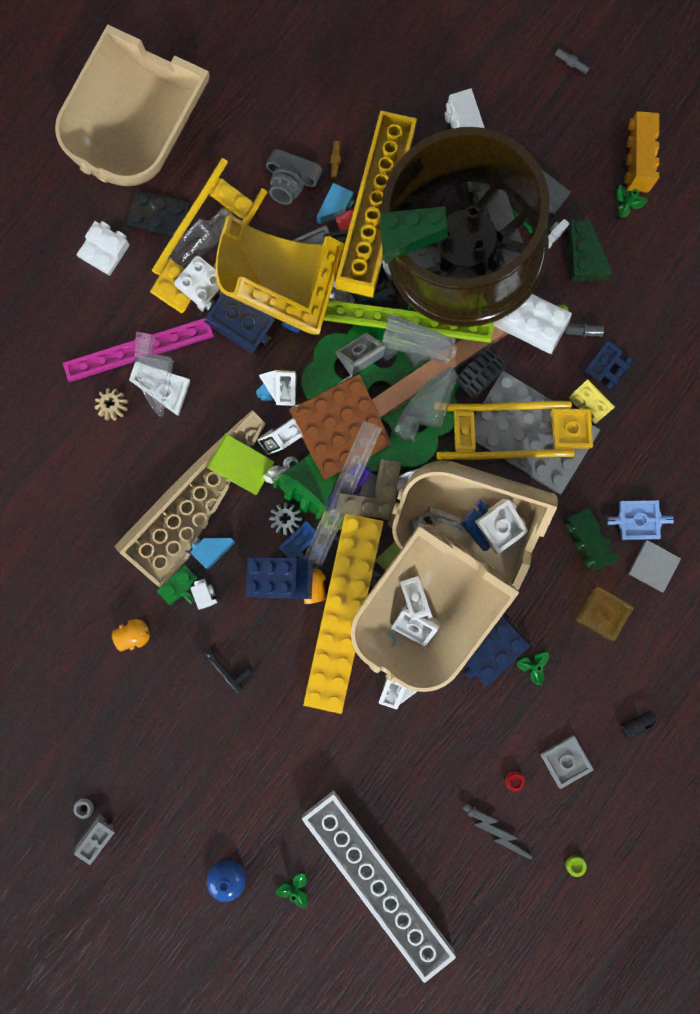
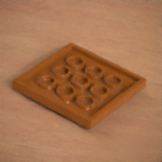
[289,374,392,480]

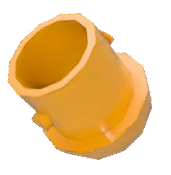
[304,568,327,604]
[112,619,150,652]

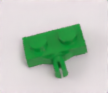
[157,565,199,606]

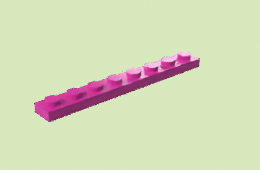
[63,318,214,382]

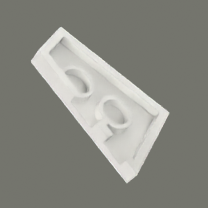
[129,362,190,416]

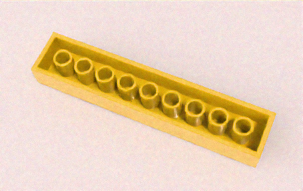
[336,110,417,298]
[303,514,384,714]

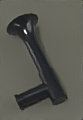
[197,644,253,694]

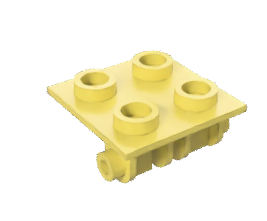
[568,379,615,424]

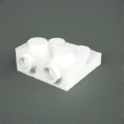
[77,221,129,276]
[475,499,528,554]

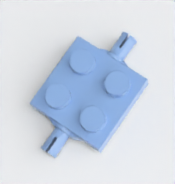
[606,500,674,540]

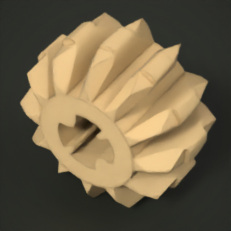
[95,388,128,421]

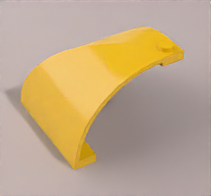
[216,215,344,334]

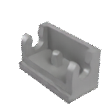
[74,815,115,865]

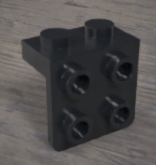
[353,265,399,308]

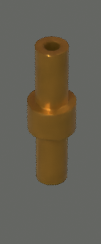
[330,141,341,180]

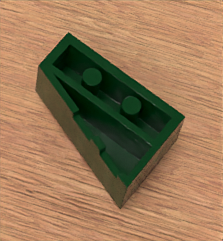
[380,206,448,264]
[566,219,613,282]
[564,508,621,570]

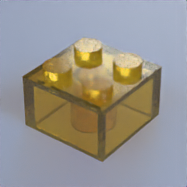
[576,587,634,641]

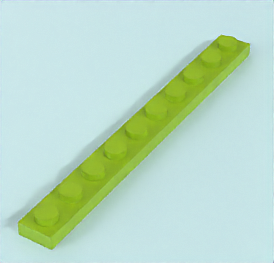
[323,300,494,343]

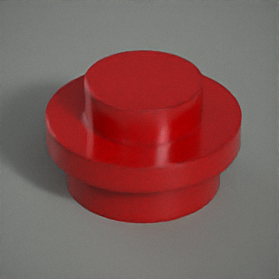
[505,771,525,791]

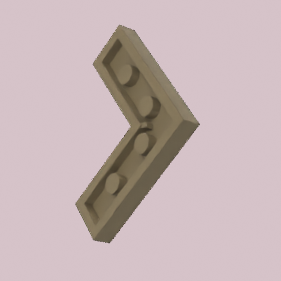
[336,459,401,519]

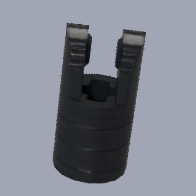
[620,711,656,741]

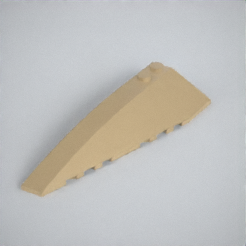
[114,410,265,588]

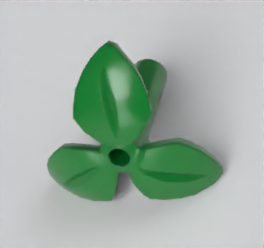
[616,185,648,217]
[516,652,549,686]
[275,873,308,909]

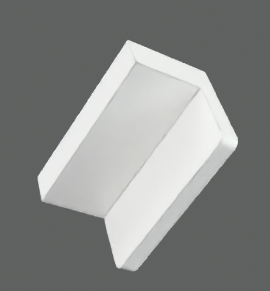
[400,576,433,621]

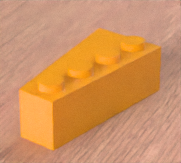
[624,111,659,193]

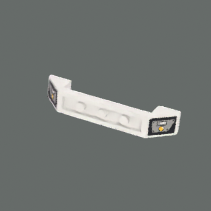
[257,375,352,455]

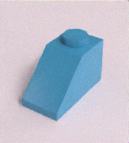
[317,183,355,224]
[190,538,235,569]

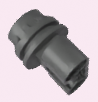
[266,149,322,205]

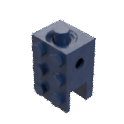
[204,292,275,354]
[246,558,313,599]
[463,617,530,687]

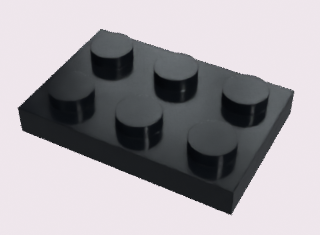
[126,190,191,240]

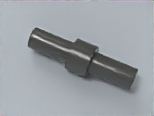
[555,48,590,74]

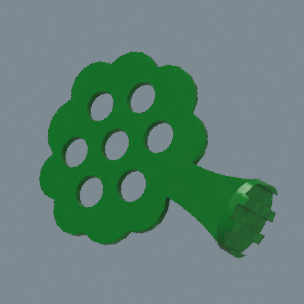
[272,325,459,520]

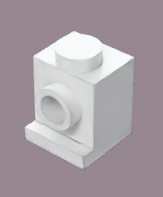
[191,579,219,610]

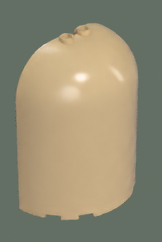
[55,25,210,186]
[392,461,558,590]
[351,523,519,692]

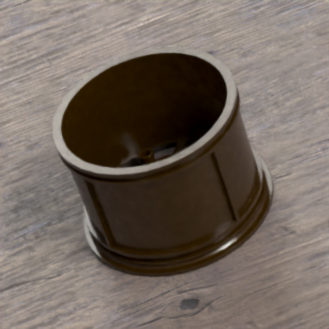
[381,127,550,327]

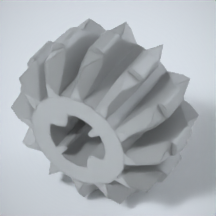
[269,502,302,535]

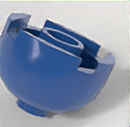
[207,860,246,902]

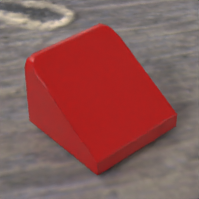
[335,209,354,231]

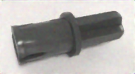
[565,322,604,338]

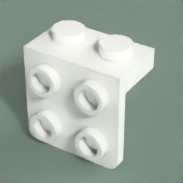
[175,256,222,312]

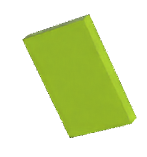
[207,434,274,495]

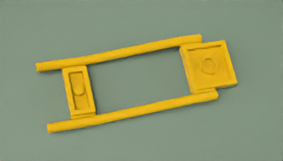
[150,158,267,313]
[435,401,593,460]

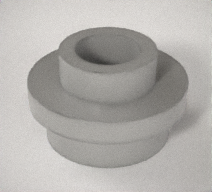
[74,798,94,819]

